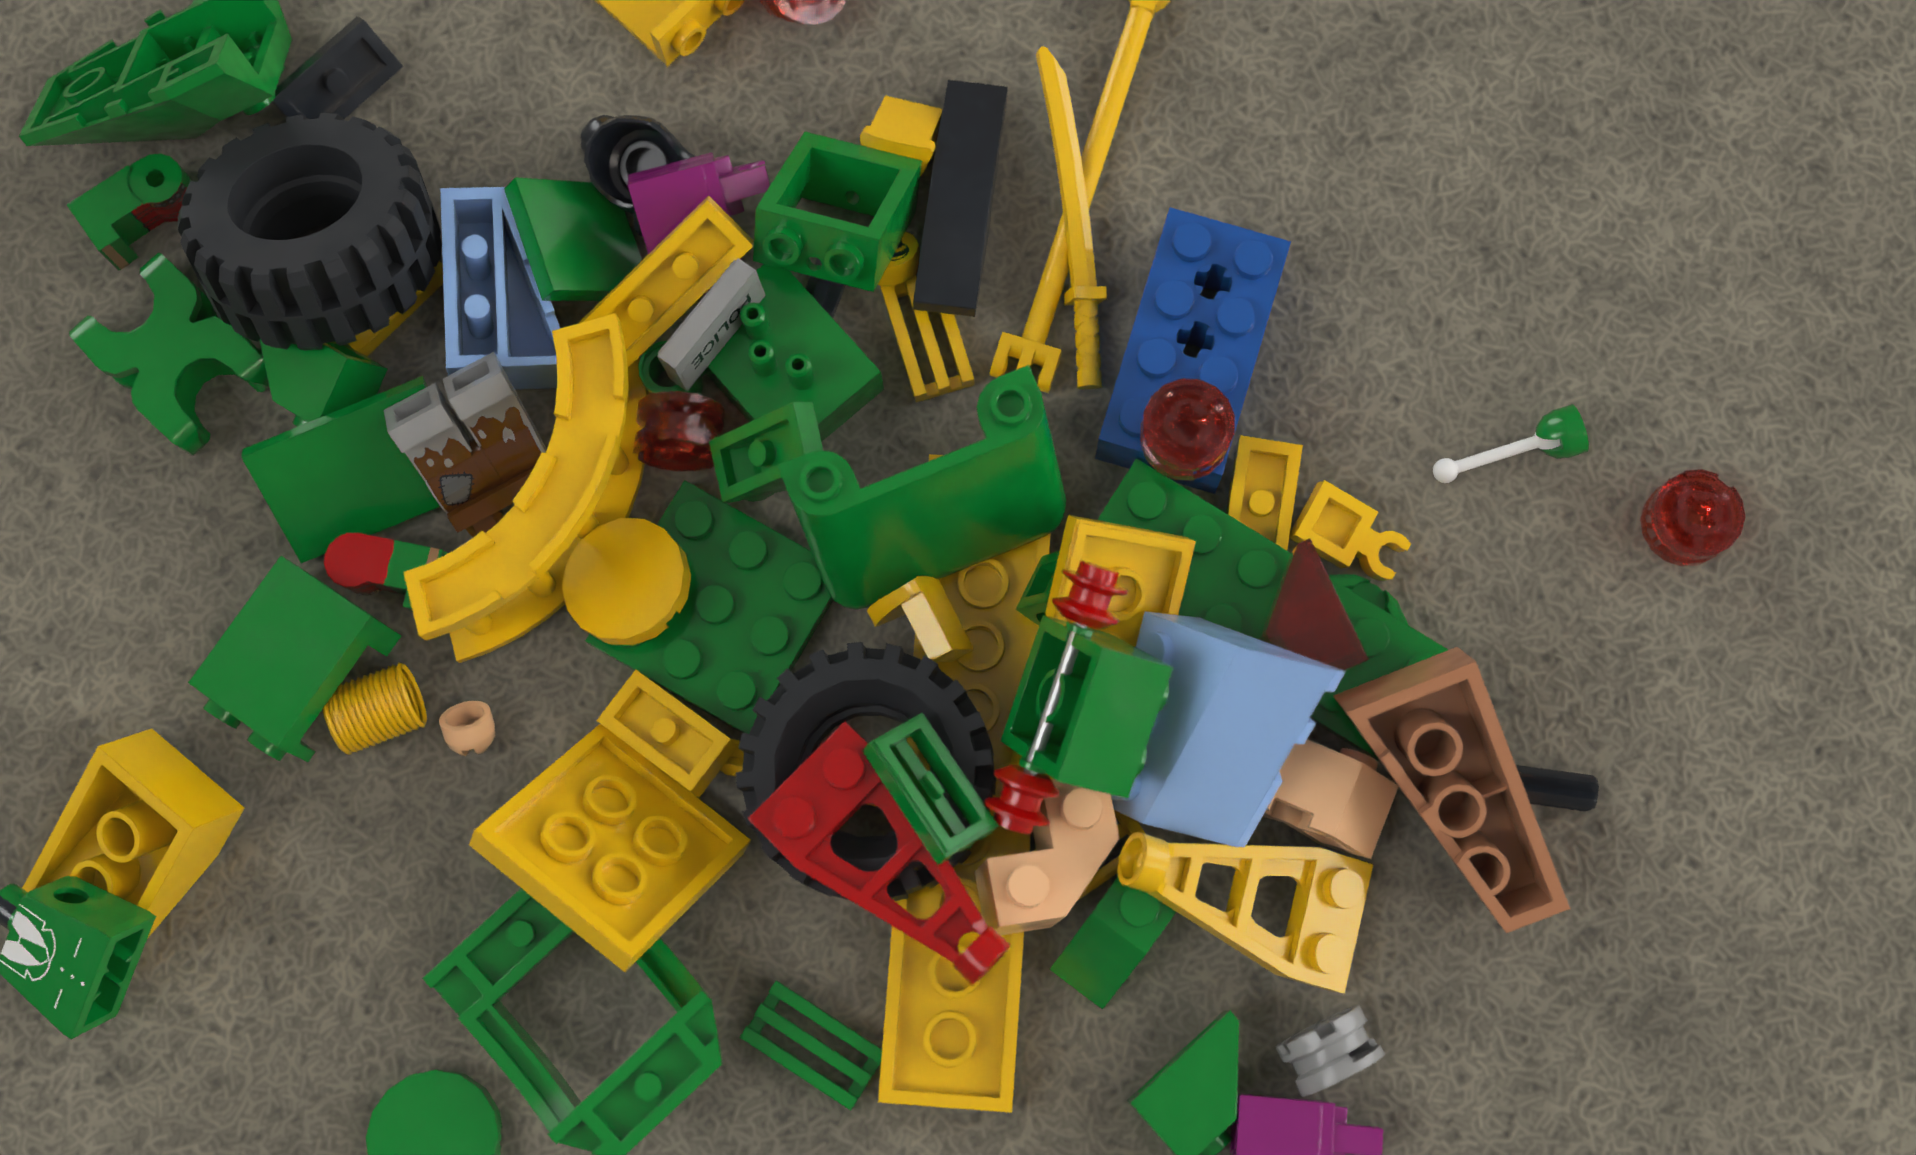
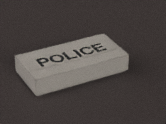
[657,258,765,391]

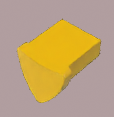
[860,95,943,176]
[867,576,974,662]

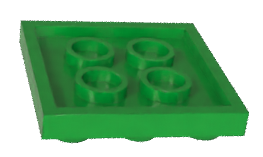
[585,480,833,734]

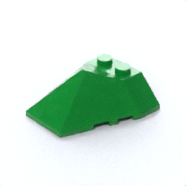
[19,0,292,146]

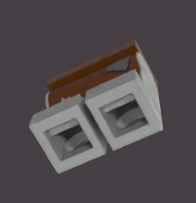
[384,352,547,537]

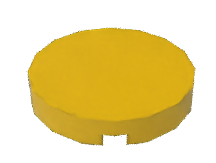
[562,518,691,646]

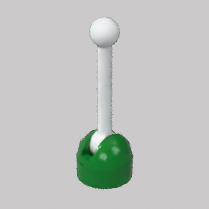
[1433,404,1589,483]

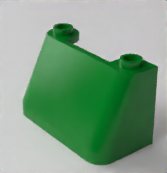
[777,365,1066,610]

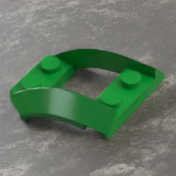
[422,888,723,1155]

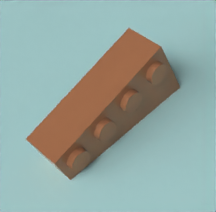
[1333,647,1570,933]

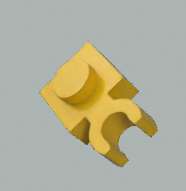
[1289,480,1411,581]

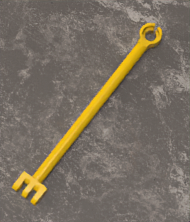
[989,0,1171,393]

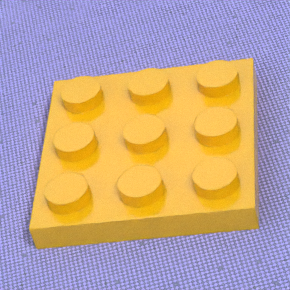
[469,724,751,973]

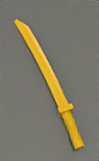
[1036,46,1107,389]

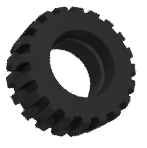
[178,113,442,351]

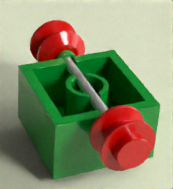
[984,560,1174,834]

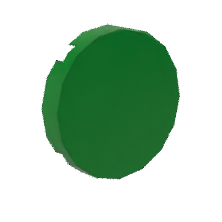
[365,1069,502,1155]

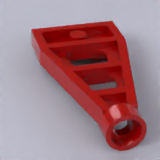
[748,721,1011,986]

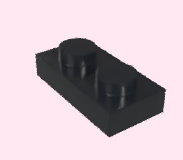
[272,16,404,119]

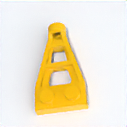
[1117,832,1373,994]

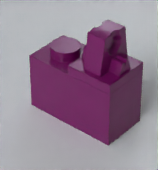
[627,152,771,295]
[1229,1093,1383,1155]

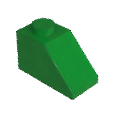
[260,339,388,427]
[1049,876,1176,1010]
[1127,1010,1239,1155]

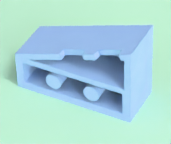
[440,187,560,390]

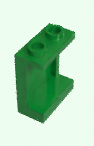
[188,556,402,762]

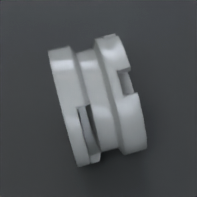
[1275,1005,1385,1097]

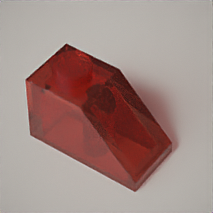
[1260,538,1368,672]

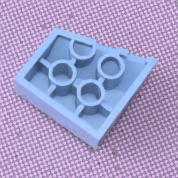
[1111,611,1345,847]

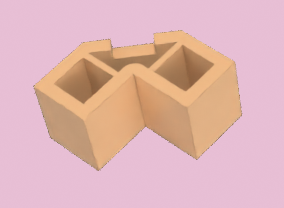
[1262,739,1398,859]
[975,780,1119,935]

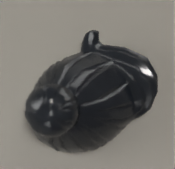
[580,115,696,237]

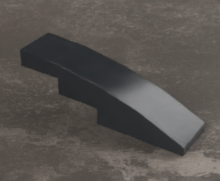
[913,80,1008,317]

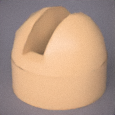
[439,701,495,756]

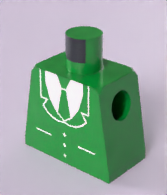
[0,876,156,1040]

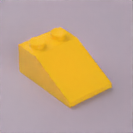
[22,728,245,939]

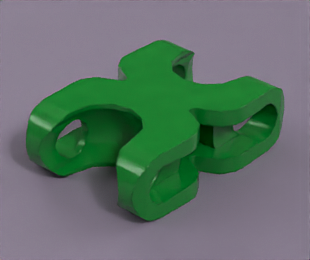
[69,253,269,456]

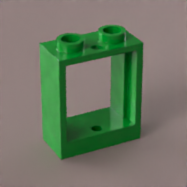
[753,131,922,292]

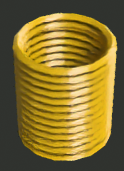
[322,662,427,755]

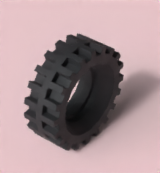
[736,642,996,901]

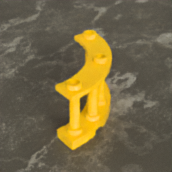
[404,313,650,663]

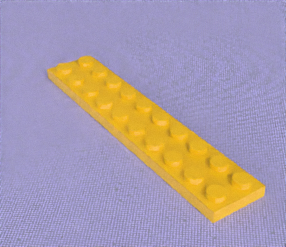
[878,454,1051,1113]

